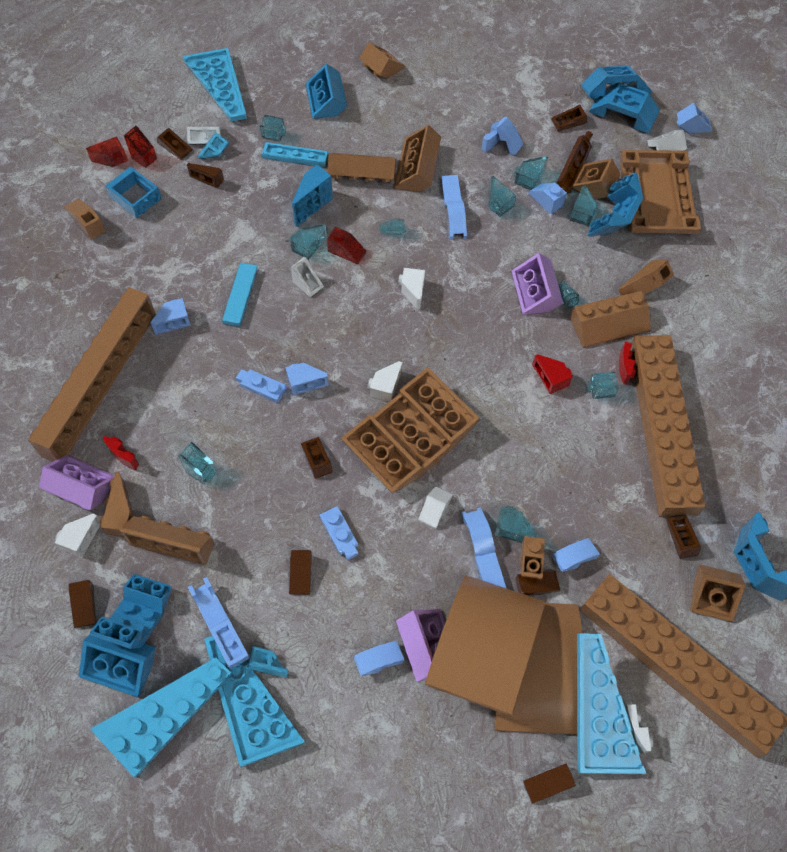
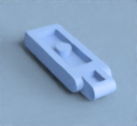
[235,370,287,403]
[320,506,359,560]

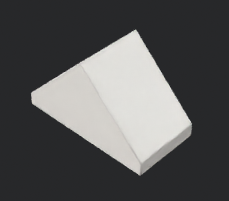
[291,257,324,297]
[418,487,453,529]

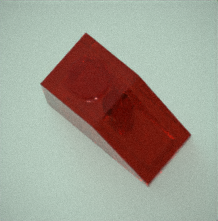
[124,126,157,168]
[86,136,128,167]
[327,227,366,264]

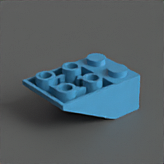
[292,165,333,227]

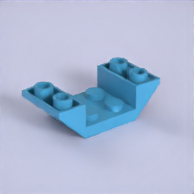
[581,65,652,99]
[589,82,660,134]
[587,172,643,237]
[734,512,787,601]
[90,574,172,649]

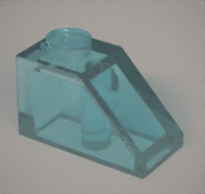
[514,156,548,190]
[489,176,517,217]
[570,185,598,227]
[290,224,328,260]
[178,442,216,485]
[494,506,537,543]

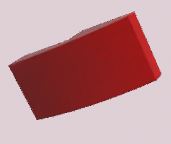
[619,341,636,385]
[103,436,139,471]

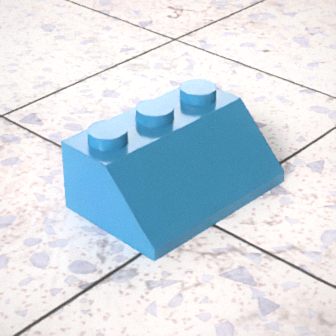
[306,63,347,119]
[78,635,156,697]

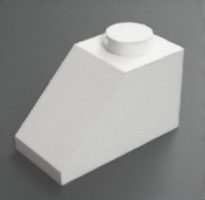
[398,268,425,309]
[368,361,402,402]
[55,514,100,558]

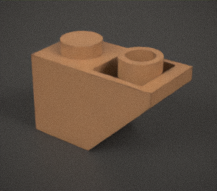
[520,536,545,579]

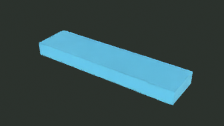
[262,142,329,168]
[222,263,258,327]

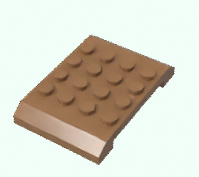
[620,150,701,234]

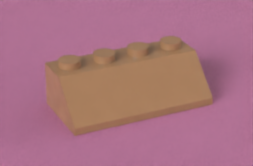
[394,125,441,192]
[328,153,397,182]
[570,291,651,348]
[120,516,214,565]

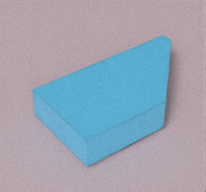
[198,132,229,159]
[247,646,288,678]

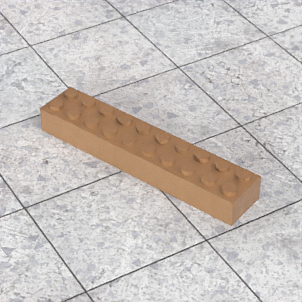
[28,287,156,462]
[630,335,706,517]
[579,573,787,758]

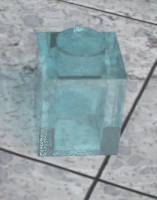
[260,115,286,142]
[588,372,619,399]

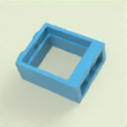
[105,166,162,218]

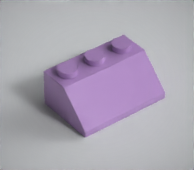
[511,253,563,315]
[39,455,115,510]
[396,609,445,682]

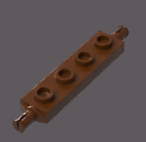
[557,131,593,194]

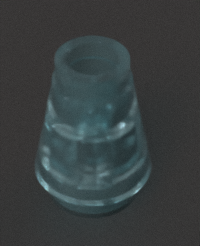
[380,218,405,235]
[559,281,579,307]

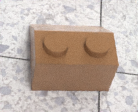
[359,42,405,79]
[572,158,620,199]
[690,564,746,622]

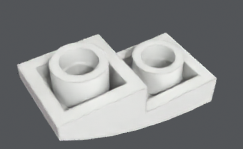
[625,704,653,754]

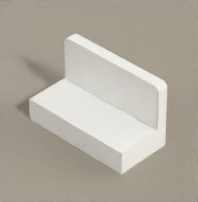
[187,126,222,144]
[647,130,687,151]

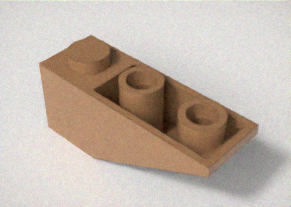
[64,199,106,240]
[618,260,674,295]
[100,472,134,536]

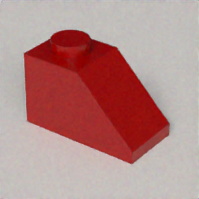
[532,354,573,394]

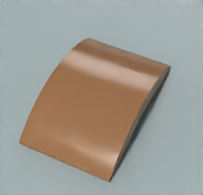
[341,367,480,494]
[425,575,546,716]
[494,603,582,735]

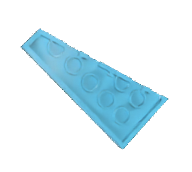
[183,48,247,122]
[577,633,646,774]
[204,636,305,768]
[90,658,233,777]

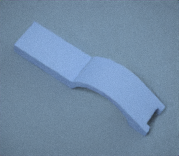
[441,175,467,240]
[461,508,507,589]
[188,577,249,669]

